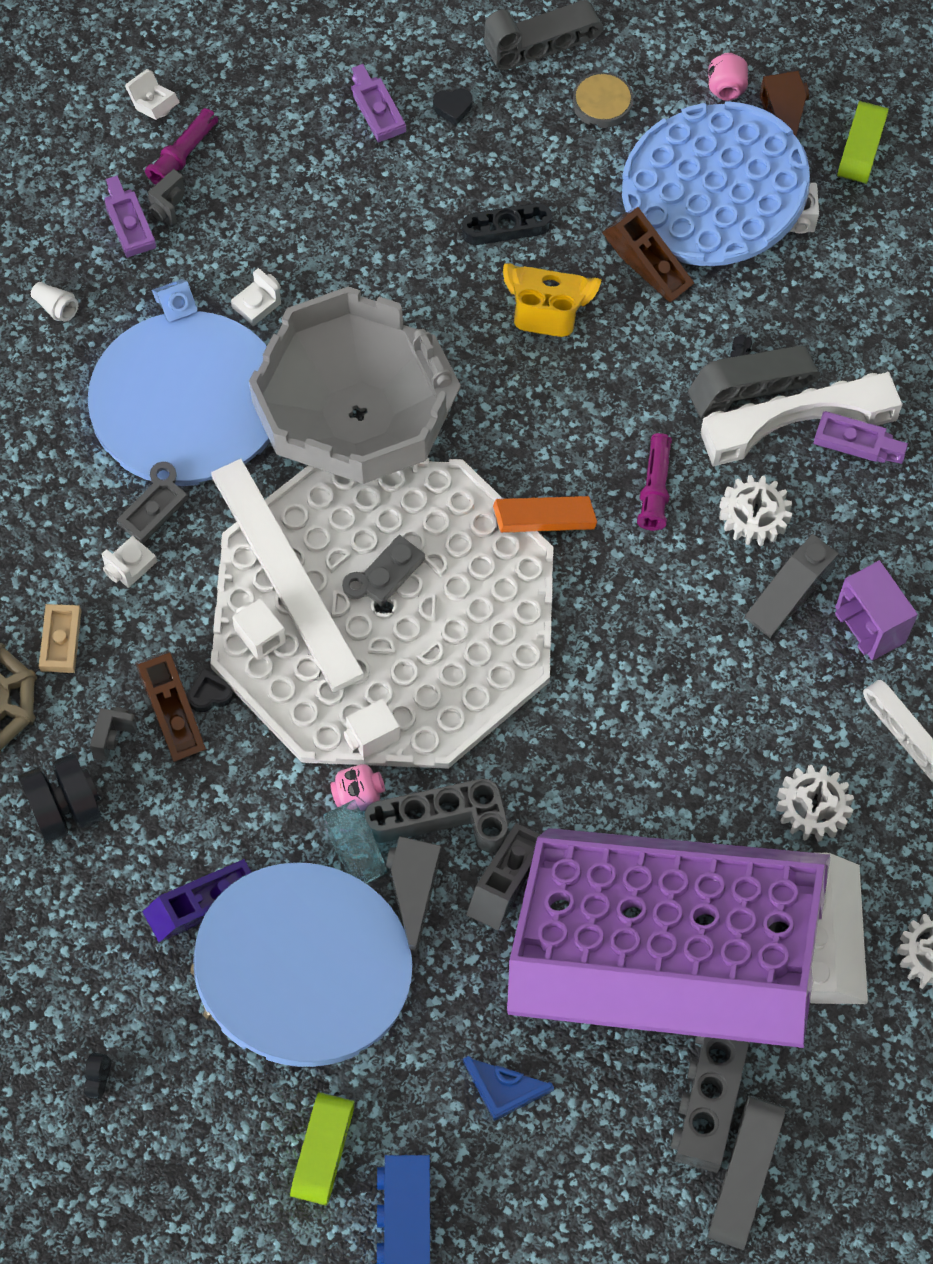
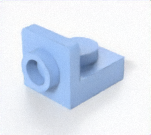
[152,279,197,322]

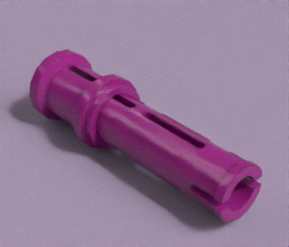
[145,108,219,185]
[637,433,672,531]

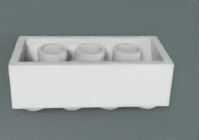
[810,853,868,1004]

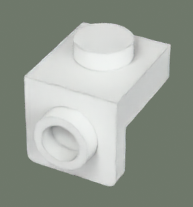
[126,69,180,120]

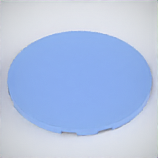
[622,101,810,266]
[88,311,270,486]
[194,863,412,1067]

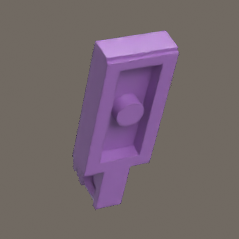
[351,64,406,143]
[104,175,156,258]
[813,411,908,464]

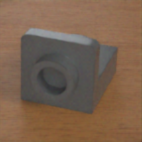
[147,169,185,227]
[90,707,137,761]

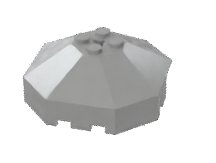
[249,286,461,484]

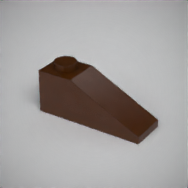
[760,71,809,137]
[602,207,694,303]
[135,650,206,762]

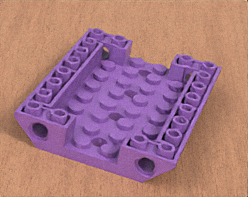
[507,828,830,1048]

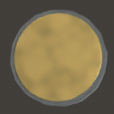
[572,72,634,128]

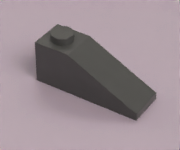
[744,533,839,639]
[466,823,541,930]
[386,837,441,956]

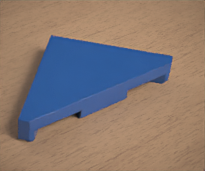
[463,1056,554,1121]

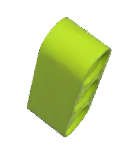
[837,101,889,184]
[290,1092,355,1206]

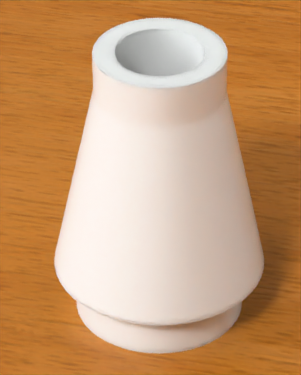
[31,282,78,322]

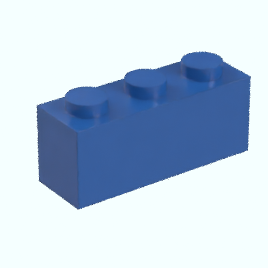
[377,1155,430,1264]

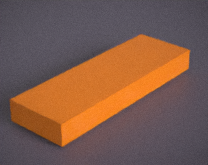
[493,496,597,533]

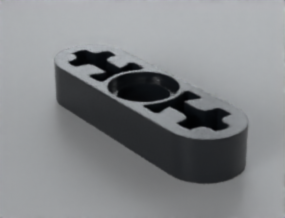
[462,203,552,245]

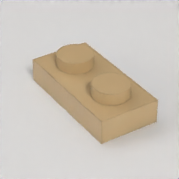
[39,604,81,673]

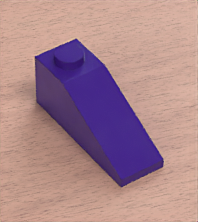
[142,859,252,943]

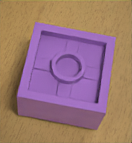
[835,560,918,661]

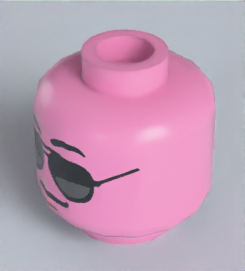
[709,53,748,101]
[331,764,385,814]

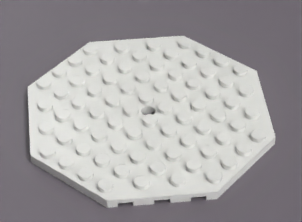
[210,458,553,769]

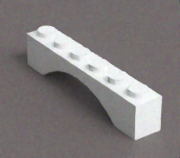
[700,372,902,466]

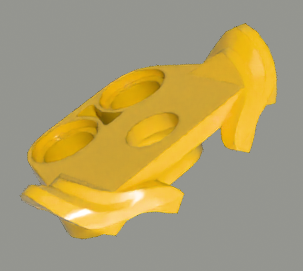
[503,263,601,337]

